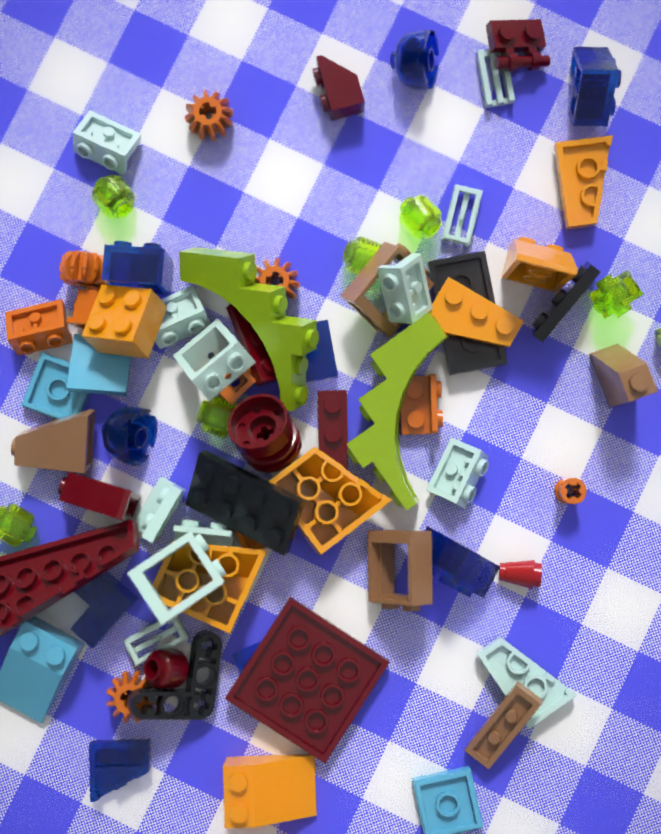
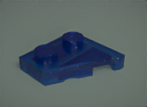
[89,738,151,802]

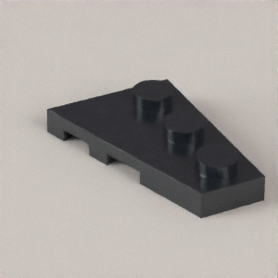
[532,261,601,342]

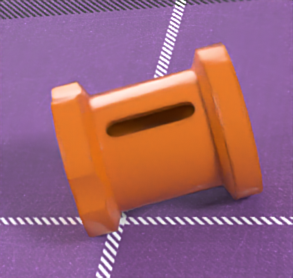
[554,478,587,504]

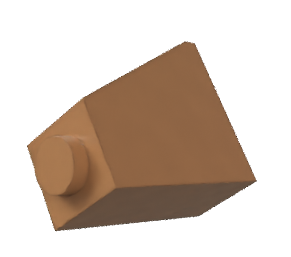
[589,344,658,407]
[11,409,96,473]

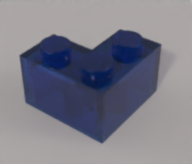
[569,46,622,126]
[102,241,174,295]
[425,526,500,598]
[70,571,139,649]

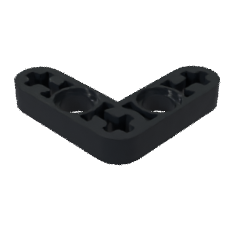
[127,630,222,720]

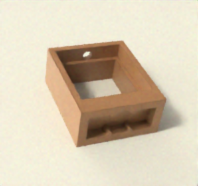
[341,242,434,338]
[368,530,433,611]

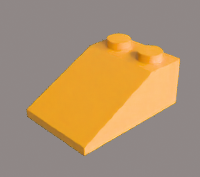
[501,237,578,292]
[223,754,317,829]

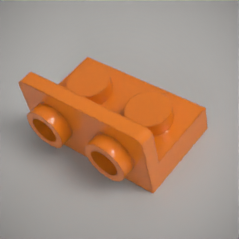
[5,299,73,355]
[400,374,443,435]

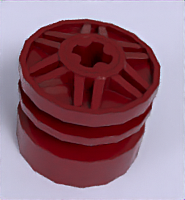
[227,394,302,473]

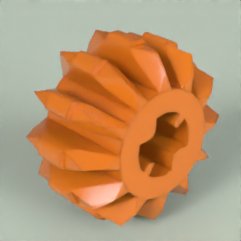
[185,90,234,141]
[59,250,111,289]
[255,258,300,300]
[106,670,156,723]

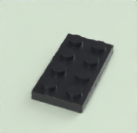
[427,251,508,376]
[185,450,306,556]

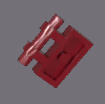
[486,19,551,72]

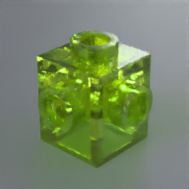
[589,270,644,319]

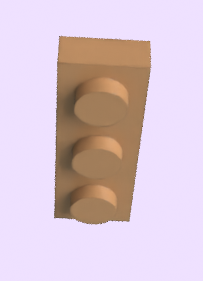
[464,681,542,770]

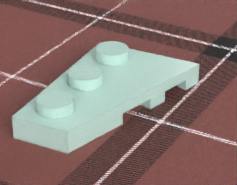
[476,636,577,729]

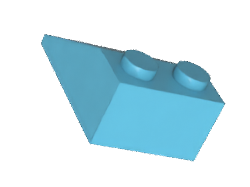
[0,616,86,723]

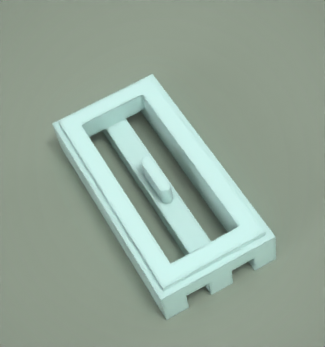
[476,48,515,108]
[441,184,483,248]
[123,616,190,667]

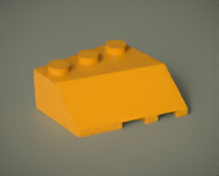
[269,447,391,555]
[153,541,267,634]

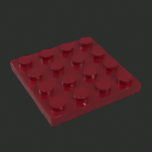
[225,596,390,763]

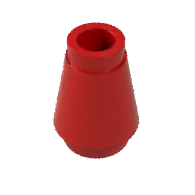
[499,560,542,589]

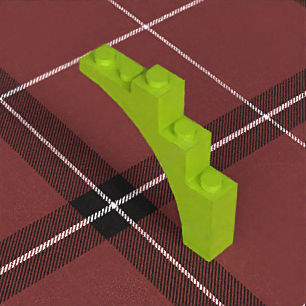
[179,247,319,412]
[346,312,448,511]

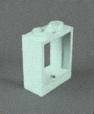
[173,318,256,401]
[128,531,226,625]

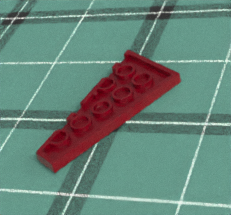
[0,519,139,637]

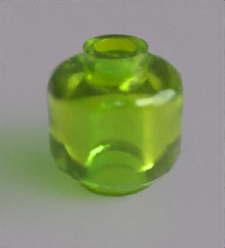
[91,175,135,219]
[399,195,442,238]
[342,236,382,275]
[196,396,237,438]
[0,503,37,547]

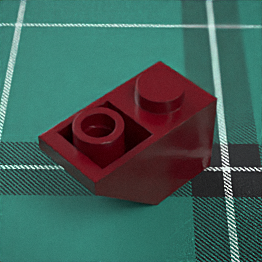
[312,55,365,121]

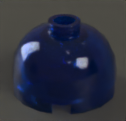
[390,29,439,90]
[102,406,158,466]

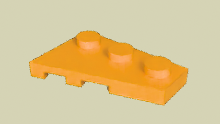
[554,135,613,229]
[429,277,524,348]

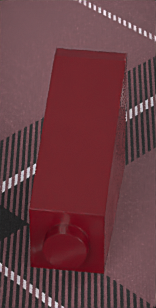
[58,472,141,521]

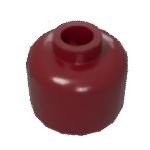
[143,649,189,689]

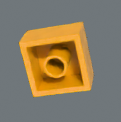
[81,284,167,359]

